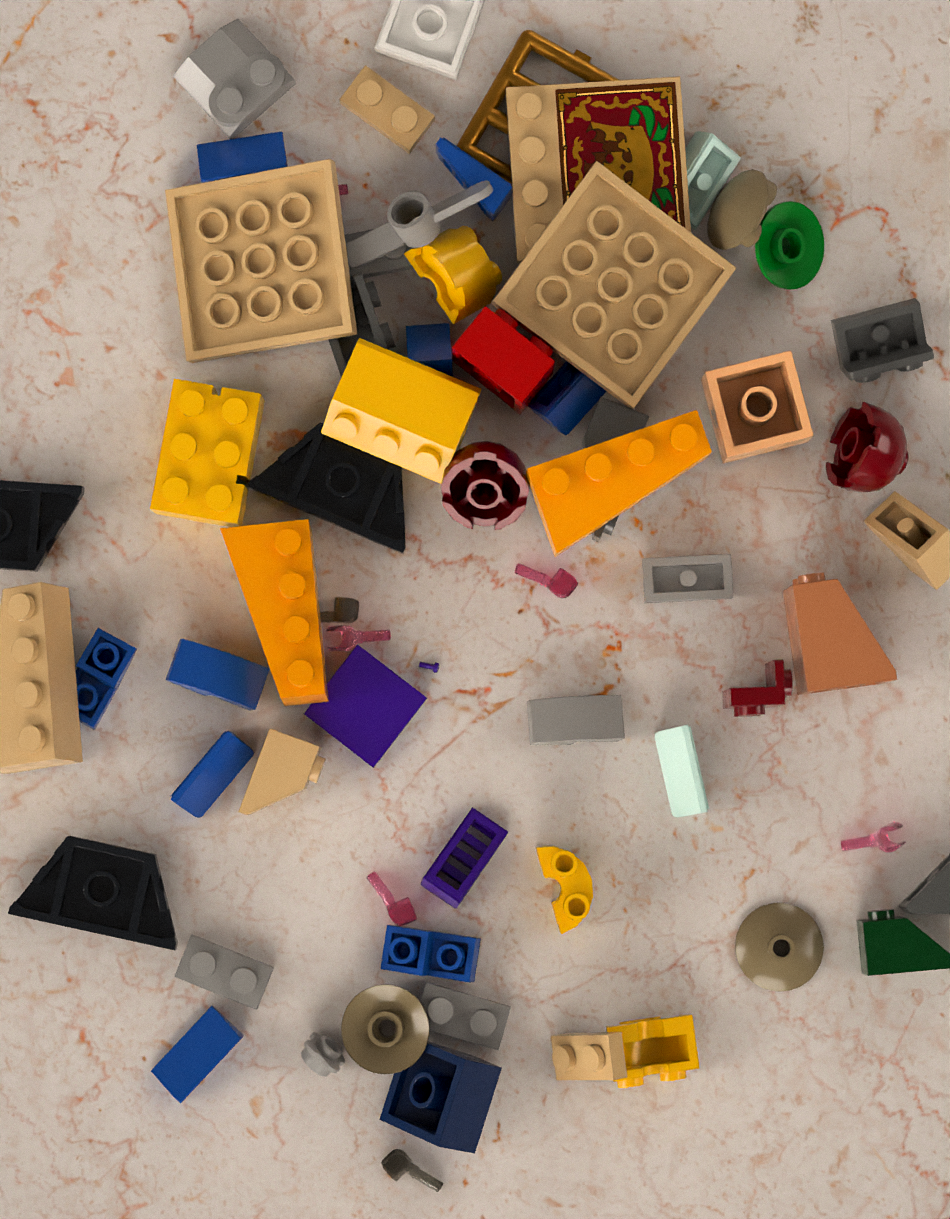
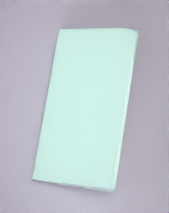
[685,131,741,230]
[655,725,709,817]

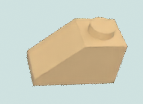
[864,491,950,590]
[238,728,326,815]

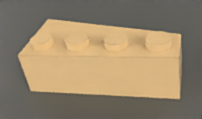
[0,582,83,774]

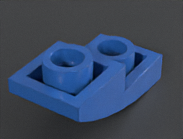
[76,628,137,730]
[166,639,270,711]
[381,925,481,983]

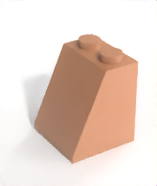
[783,572,897,695]

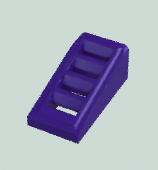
[421,807,508,909]

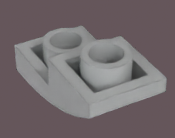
[527,695,625,745]

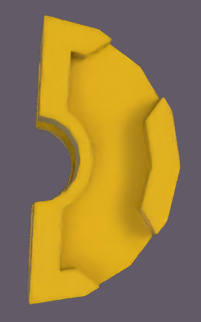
[403,226,502,324]
[535,846,593,934]
[606,1015,700,1088]

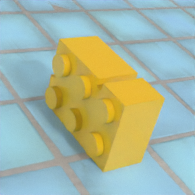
[150,379,265,527]

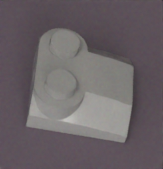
[173,19,296,139]

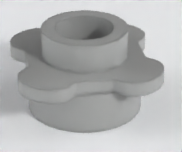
[301,1032,345,1077]

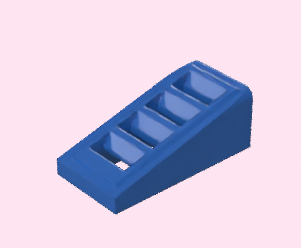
[436,137,512,221]

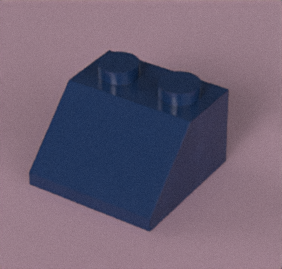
[379,1041,502,1154]

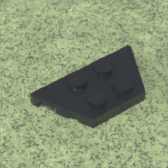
[248,422,406,554]
[0,480,85,572]
[8,835,178,951]

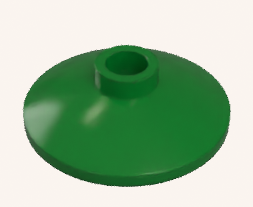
[755,201,824,290]

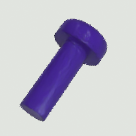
[419,662,439,673]

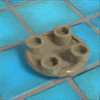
[707,169,777,250]

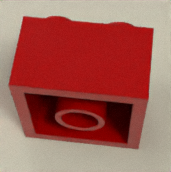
[452,306,555,415]

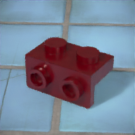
[722,659,793,717]

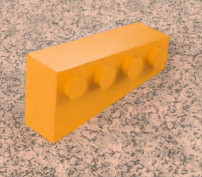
[526,410,712,557]
[220,519,329,706]

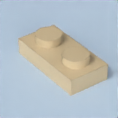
[339,65,435,154]
[551,1032,627,1080]

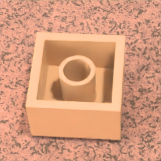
[701,350,814,464]

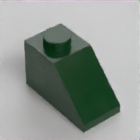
[856,909,950,976]

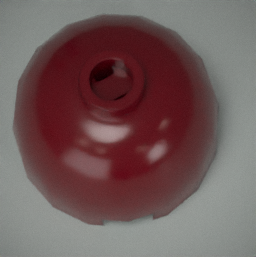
[826,402,909,492]
[441,441,529,530]

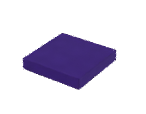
[304,644,427,768]

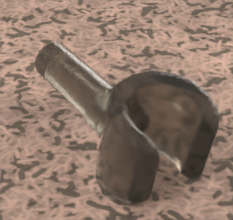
[320,597,359,624]
[381,1149,443,1192]

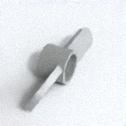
[346,181,493,269]

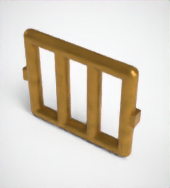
[456,30,619,184]

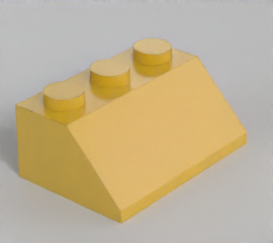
[321,338,482,484]

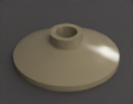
[735,903,824,992]
[341,984,430,1074]

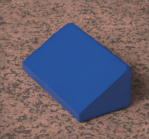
[197,131,288,183]
[528,361,607,435]
[171,731,254,818]
[151,1005,244,1104]

